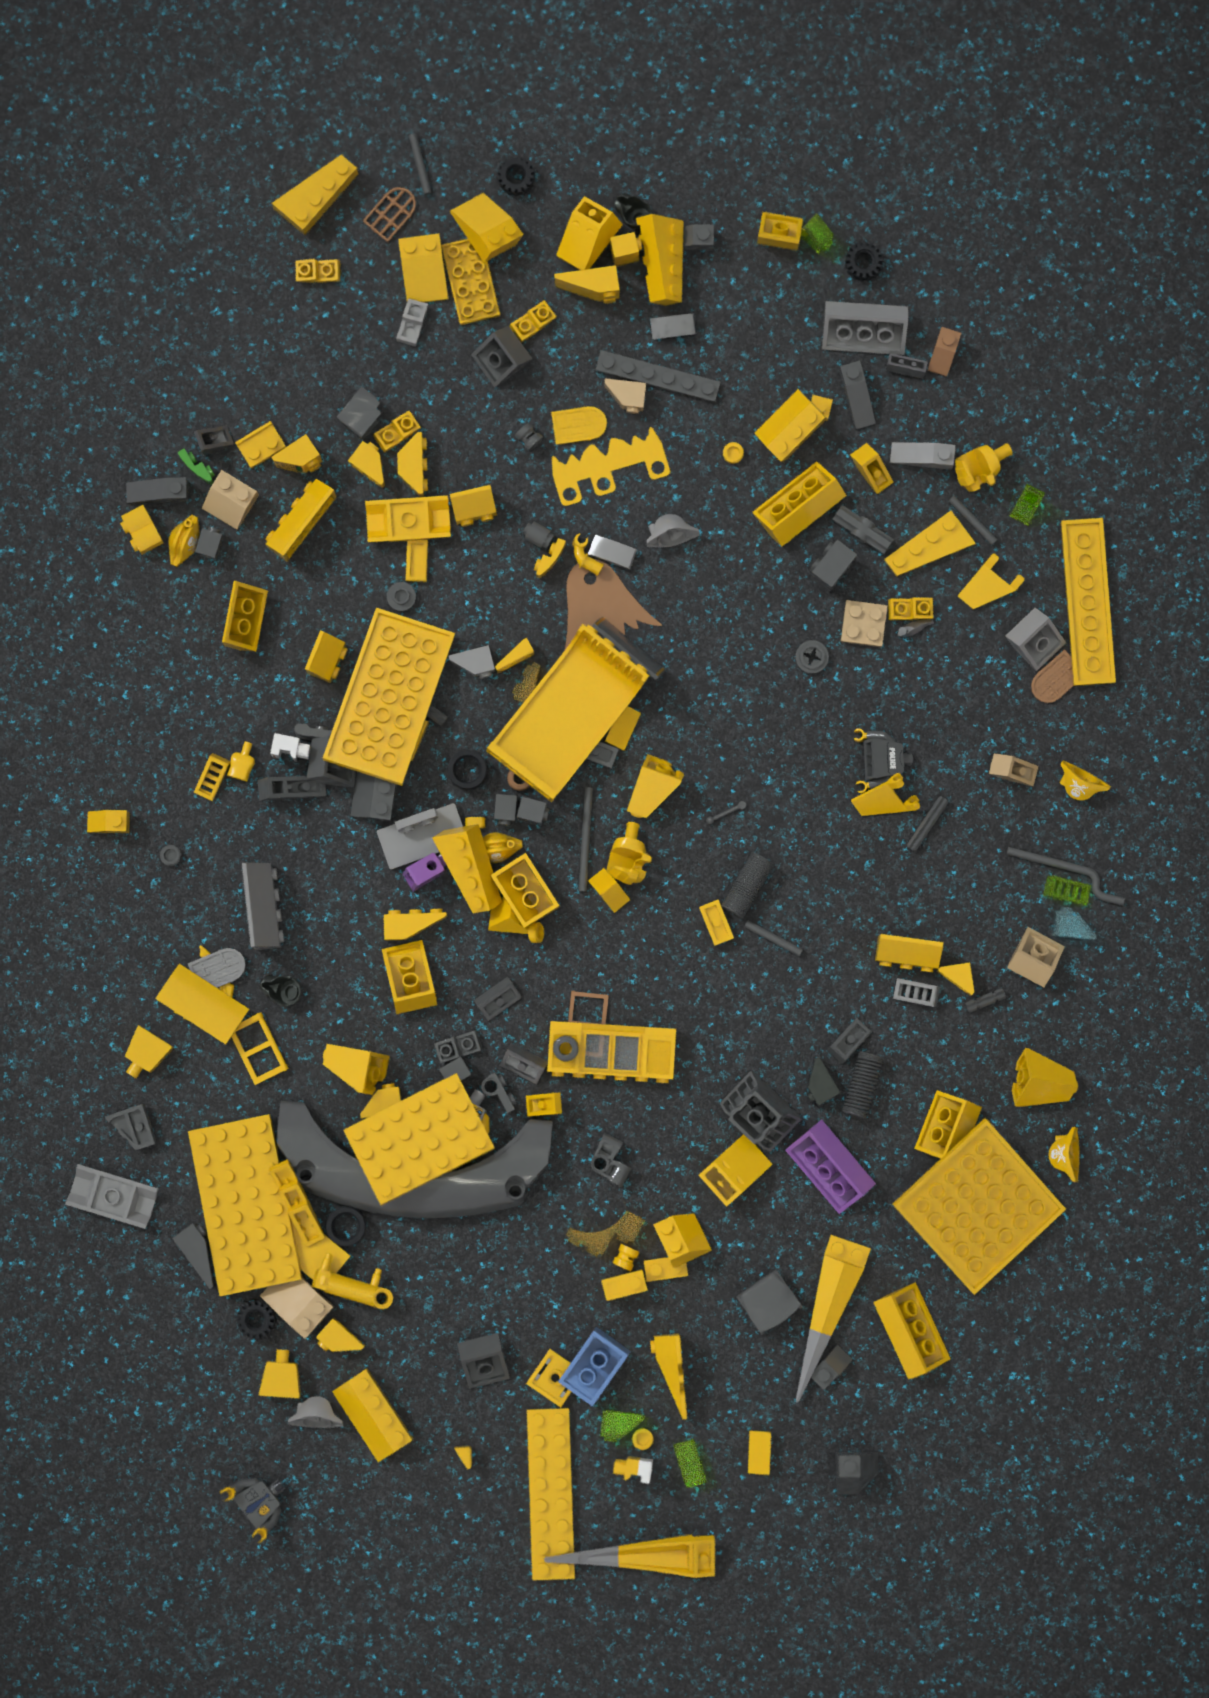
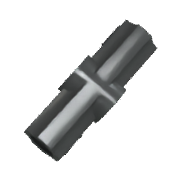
[832,505,894,555]

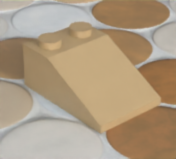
[260,1277,335,1339]

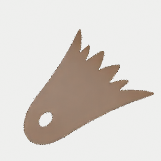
[564,559,662,651]

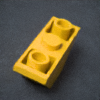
[397,432,428,497]

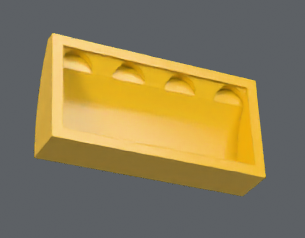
[155,963,249,1044]

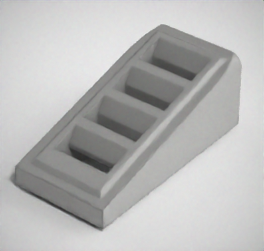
[893,978,940,1007]

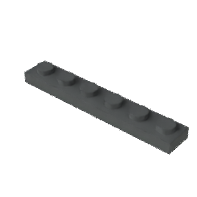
[595,350,720,403]

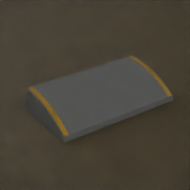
[592,617,666,683]

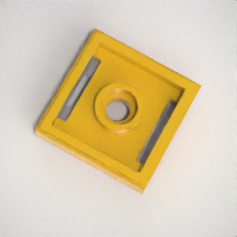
[526,1349,571,1408]

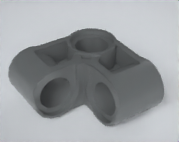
[590,1132,631,1187]

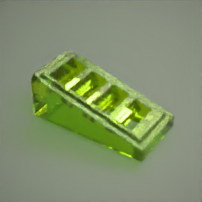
[1043,875,1091,906]

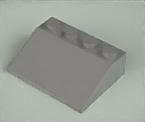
[242,863,284,950]

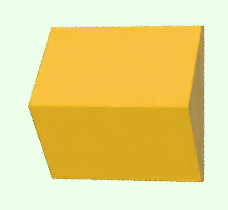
[757,212,803,251]

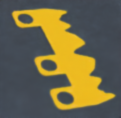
[552,427,670,506]

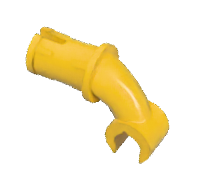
[573,534,604,576]

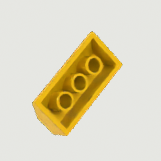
[752,461,847,546]
[265,479,337,562]
[873,1282,951,1379]
[332,1368,413,1462]

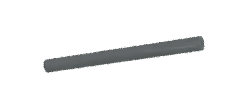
[578,787,593,892]

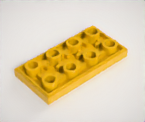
[441,239,500,326]
[291,1220,351,1280]

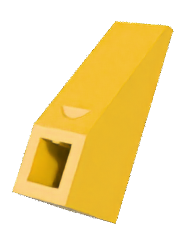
[384,909,447,941]

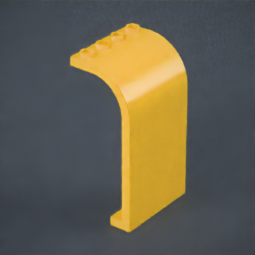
[486,624,649,802]

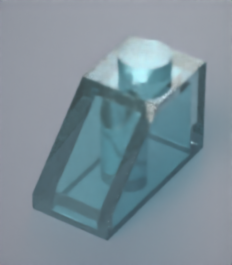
[1052,907,1097,941]

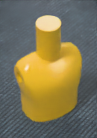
[227,741,255,782]

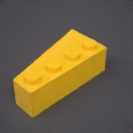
[636,214,683,306]
[432,824,502,913]

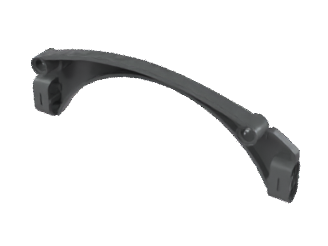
[277,1100,553,1218]

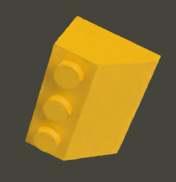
[755,389,827,462]
[222,581,268,651]
[490,853,559,928]
[875,934,943,973]
[914,1090,982,1159]

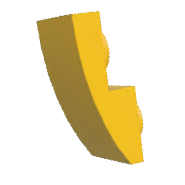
[296,259,340,282]
[509,300,556,343]
[373,411,421,453]
[534,538,566,578]
[888,598,933,620]

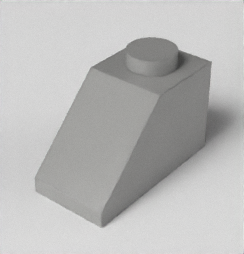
[449,645,495,679]

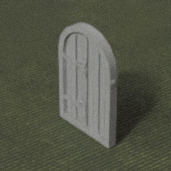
[188,948,246,988]

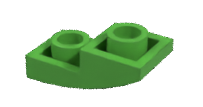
[177,449,215,485]

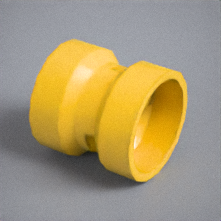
[612,1244,640,1271]

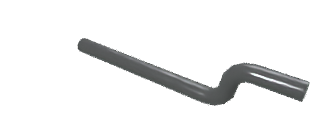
[1006,847,1125,906]

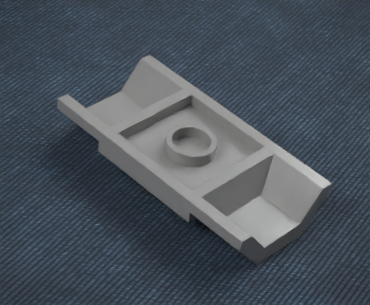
[65,1164,158,1229]

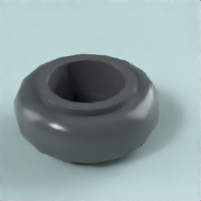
[553,1035,579,1062]

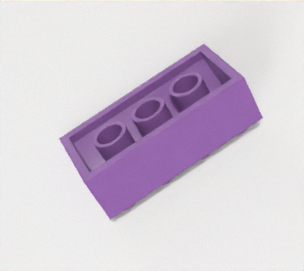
[785,1119,876,1214]

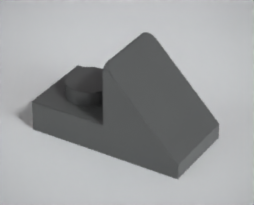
[811,1345,853,1390]

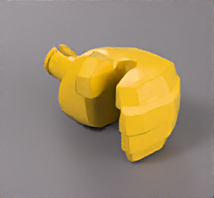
[955,443,1013,492]
[606,822,652,885]

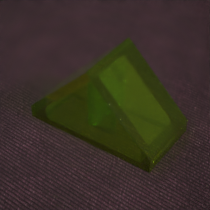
[1010,484,1045,525]

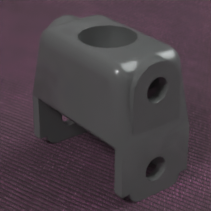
[736,1269,803,1335]

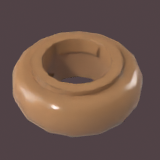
[507,770,530,791]

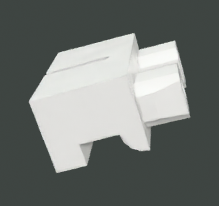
[270,733,311,762]

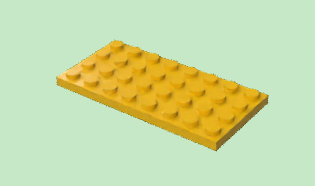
[323,608,455,786]
[188,1114,302,1296]

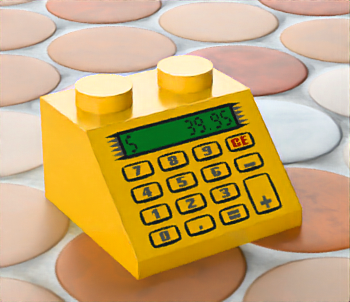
[271,434,323,473]

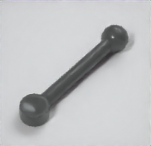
[706,801,746,824]

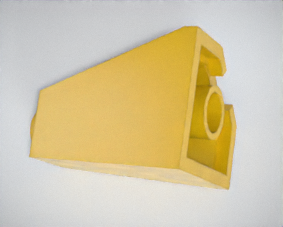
[627,754,684,818]
[323,1044,390,1095]
[1012,1048,1078,1107]

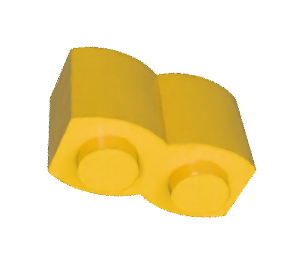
[120,505,164,555]

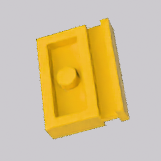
[235,421,286,469]

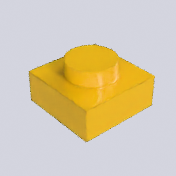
[811,395,833,421]

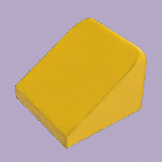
[454,1446,472,1469]

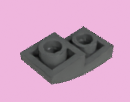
[434,1030,483,1063]

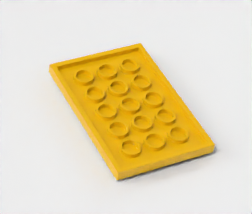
[343,1073,495,1206]

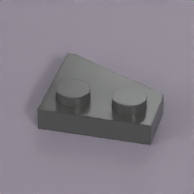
[105,1104,157,1150]

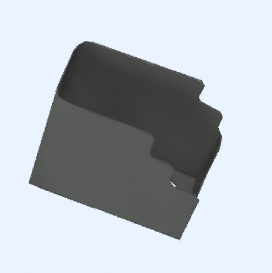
[337,387,381,441]

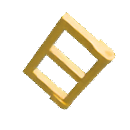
[232,1012,289,1085]

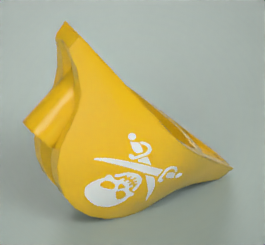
[168,515,200,567]
[1060,760,1111,801]
[483,832,523,863]
[1049,1127,1079,1183]

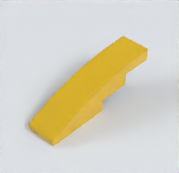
[269,1159,325,1246]

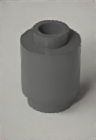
[523,521,555,549]

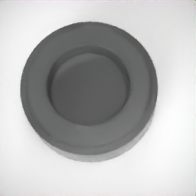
[160,845,182,866]

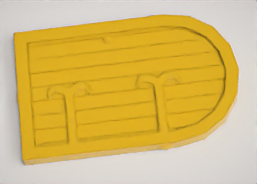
[551,407,607,445]

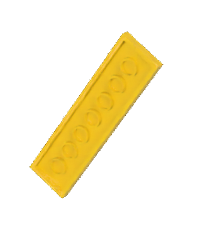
[1061,518,1116,686]
[527,1408,575,1580]

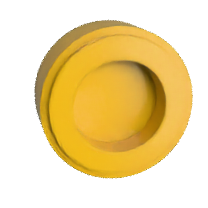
[723,442,744,464]
[528,922,544,943]
[632,1428,653,1450]

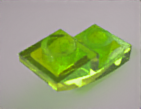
[674,1439,707,1488]

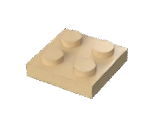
[841,600,888,647]

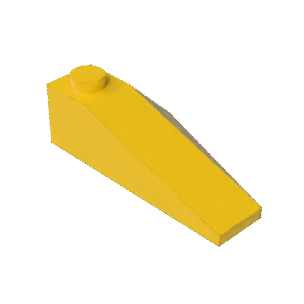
[650,1333,687,1419]

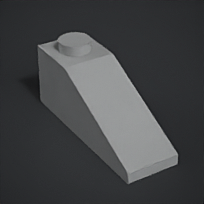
[890,442,955,470]

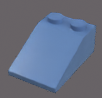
[558,1327,631,1406]

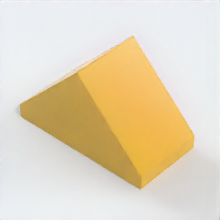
[588,868,630,913]
[937,963,974,996]

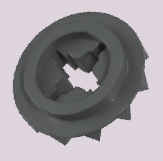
[796,640,829,674]

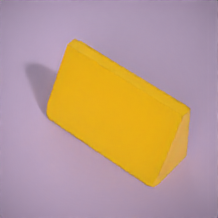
[605,706,641,751]
[748,1431,771,1475]

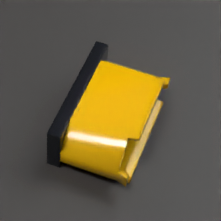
[465,815,485,828]

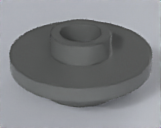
[387,582,416,611]

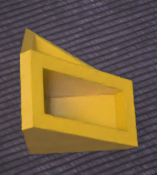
[488,896,529,934]

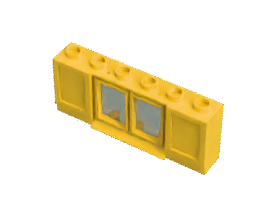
[547,1021,676,1083]

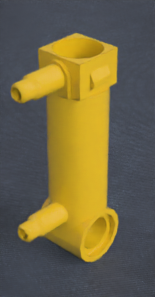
[311,1253,393,1309]

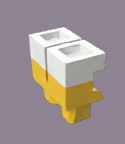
[613,1456,653,1483]

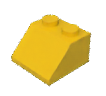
[450,485,497,527]
[305,630,348,683]
[654,1214,712,1268]

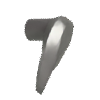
[897,620,934,637]

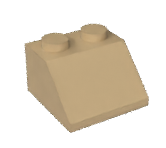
[202,470,259,530]
[1007,927,1065,987]

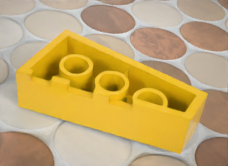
[272,155,358,235]

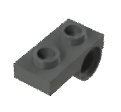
[481,1073,517,1113]

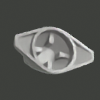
[646,514,700,547]
[288,1396,343,1428]

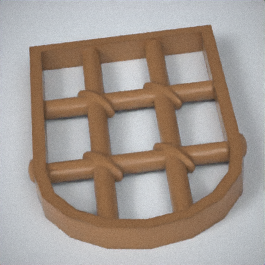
[363,187,416,242]

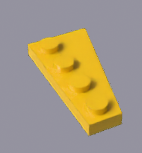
[884,511,976,577]

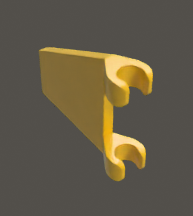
[958,553,1025,609]
[851,773,920,816]

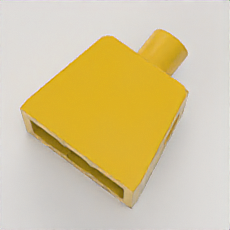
[125,1025,174,1079]
[259,1349,301,1398]

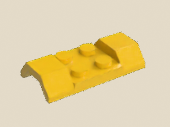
[365,496,451,543]

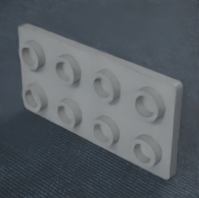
[377,803,463,870]

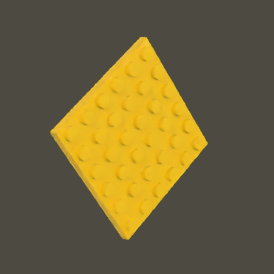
[892,1118,1066,1295]

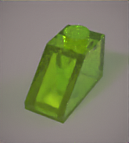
[801,213,834,254]
[600,1410,645,1442]

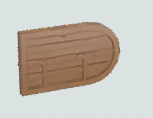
[1031,649,1073,703]

